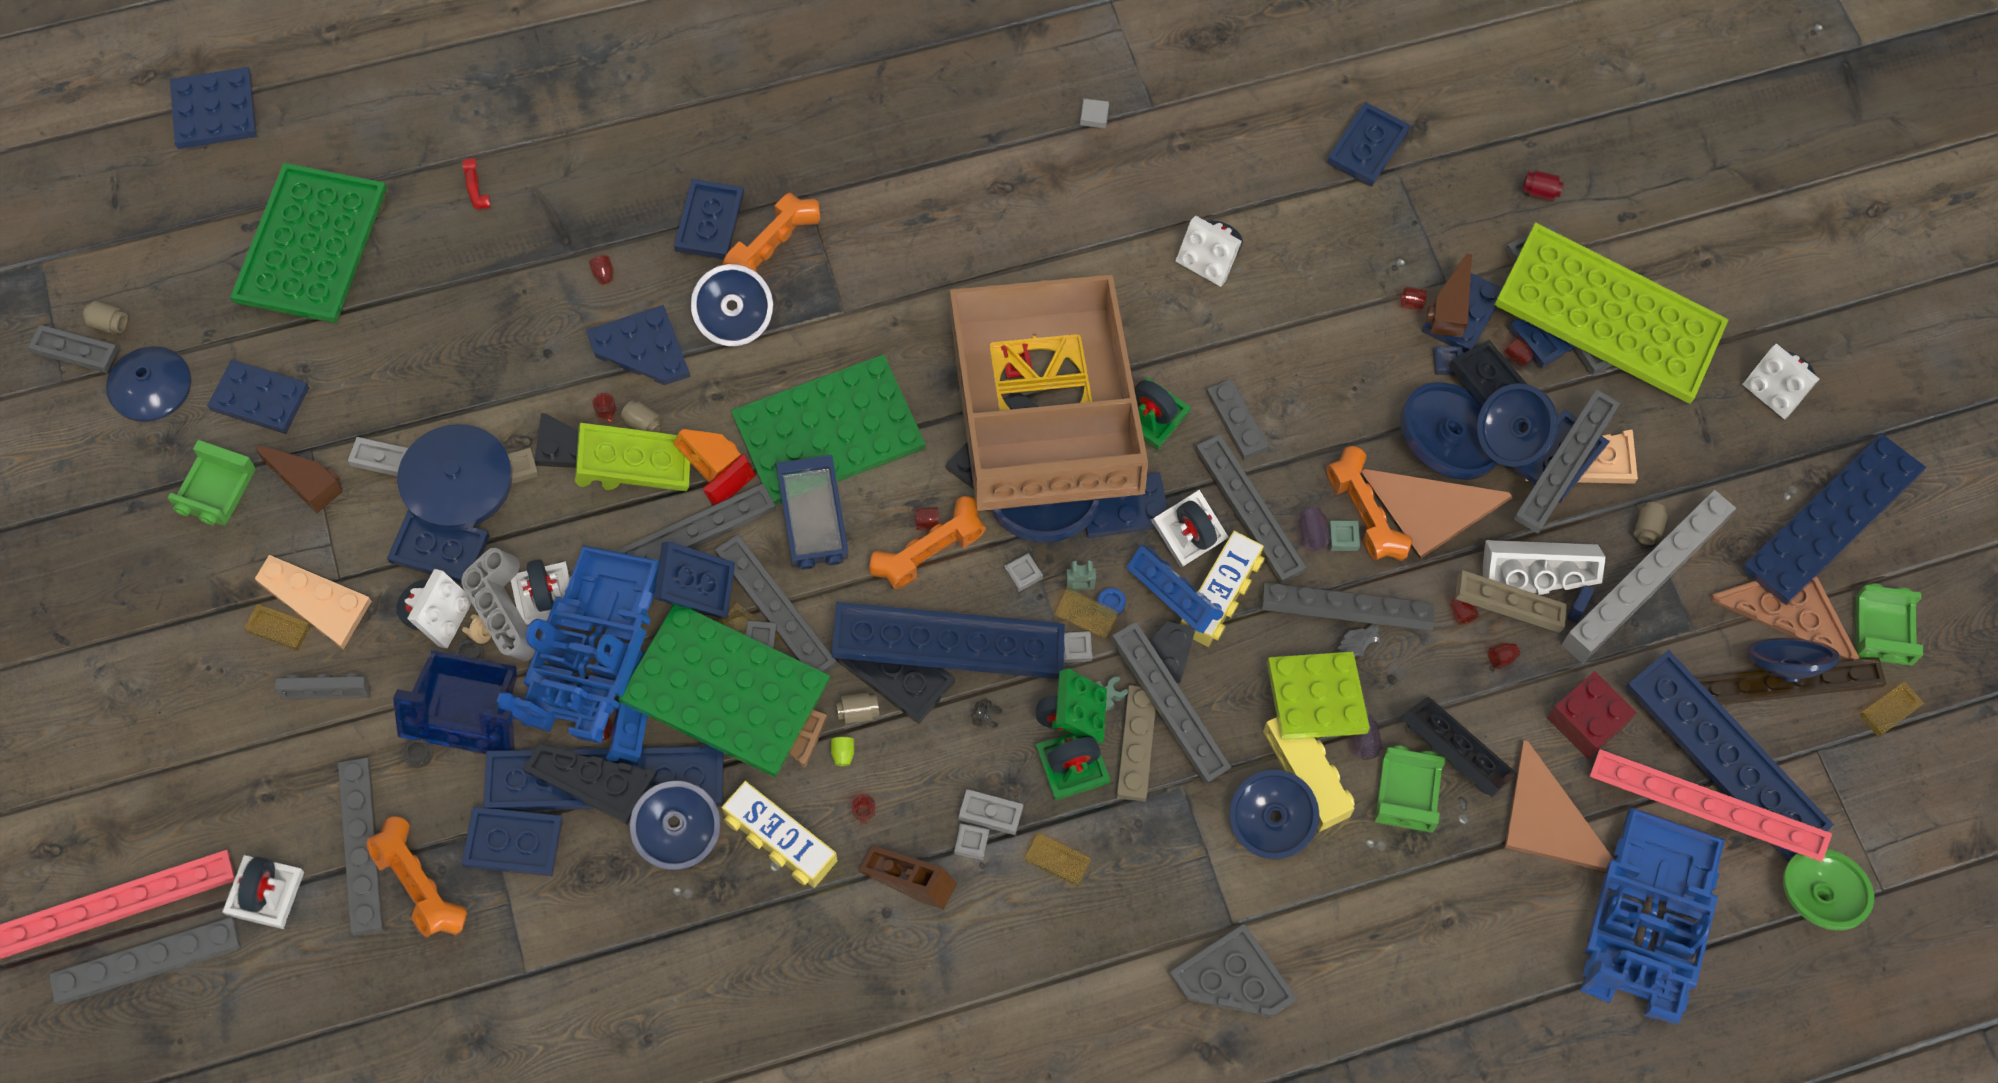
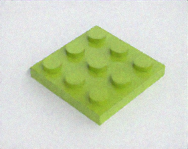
[1267,652,1370,740]

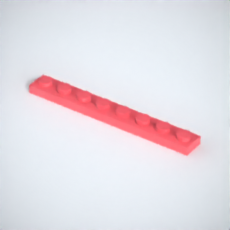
[1590,749,1832,862]
[0,850,236,959]

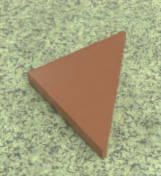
[1362,469,1512,558]
[1710,577,1859,661]
[1504,740,1614,872]

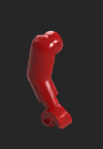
[463,158,491,210]

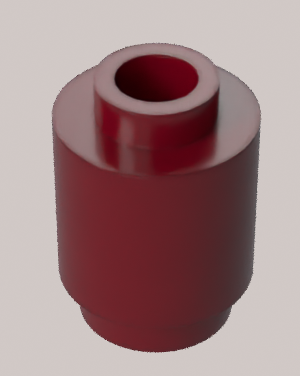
[1522,170,1563,202]

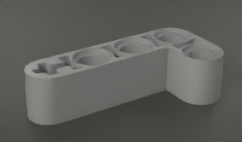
[461,548,536,661]

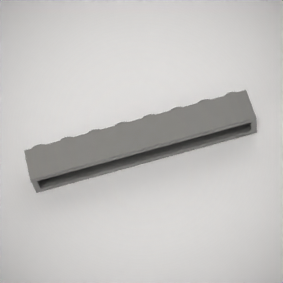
[1562,490,1736,664]

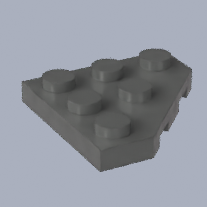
[1169,924,1297,1018]

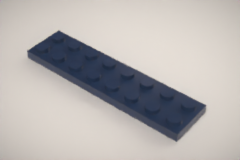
[1742,433,1926,606]
[831,602,1065,679]
[1625,650,1834,862]
[483,747,724,811]

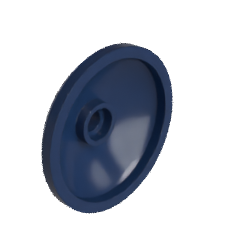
[691,264,773,346]
[106,346,191,422]
[1477,383,1558,467]
[1748,638,1839,682]
[1230,770,1320,859]
[630,780,720,870]

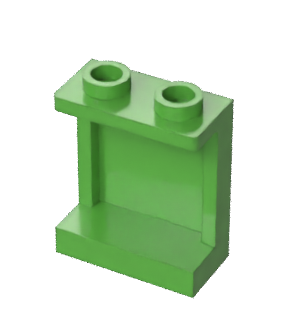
[167,440,256,526]
[1855,584,1923,666]
[1375,746,1445,833]

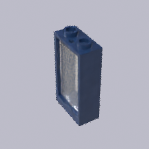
[776,455,849,570]

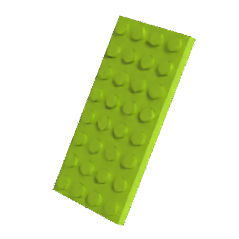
[1494,222,1729,404]

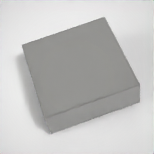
[1080,99,1109,128]
[1004,553,1043,592]
[1064,631,1093,663]
[954,823,989,860]

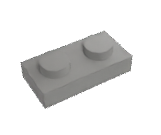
[348,437,408,476]
[959,789,1024,835]

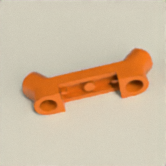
[723,193,820,273]
[1326,446,1413,561]
[869,496,986,589]
[366,816,467,937]

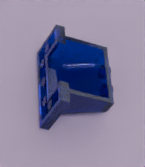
[393,650,517,754]

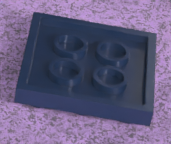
[170,67,257,149]

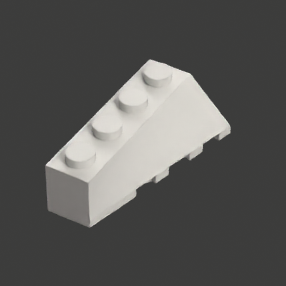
[1483,540,1605,595]

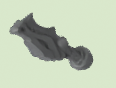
[1335,623,1381,657]

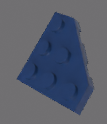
[586,305,690,385]

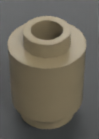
[83,300,128,334]
[621,400,663,433]
[1634,502,1668,545]
[836,692,879,725]

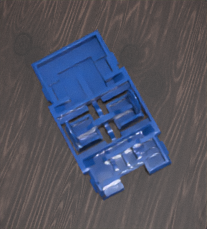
[497,545,659,744]
[1580,808,1725,1025]

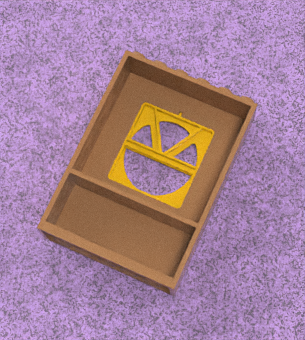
[950,275,1148,511]

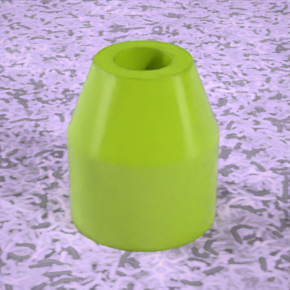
[831,737,854,766]

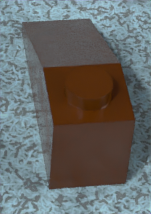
[1426,254,1472,337]
[256,445,343,514]
[858,845,957,910]

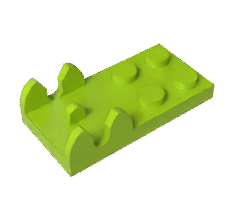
[575,423,690,491]

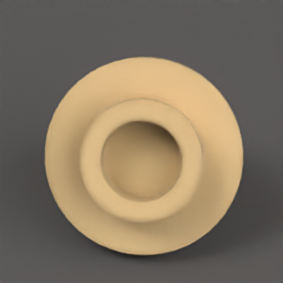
[462,614,491,644]

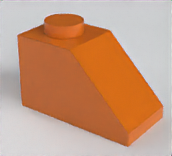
[673,429,741,482]

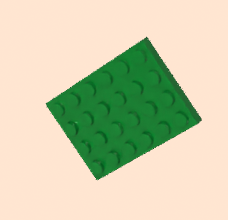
[230,163,387,324]
[731,354,926,505]
[619,605,830,778]

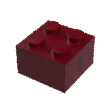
[1547,671,1637,760]

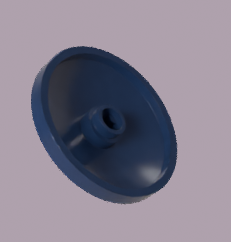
[1400,382,1498,480]
[397,424,512,530]
[991,499,1100,542]

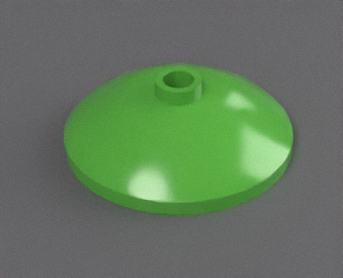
[1783,849,1874,930]

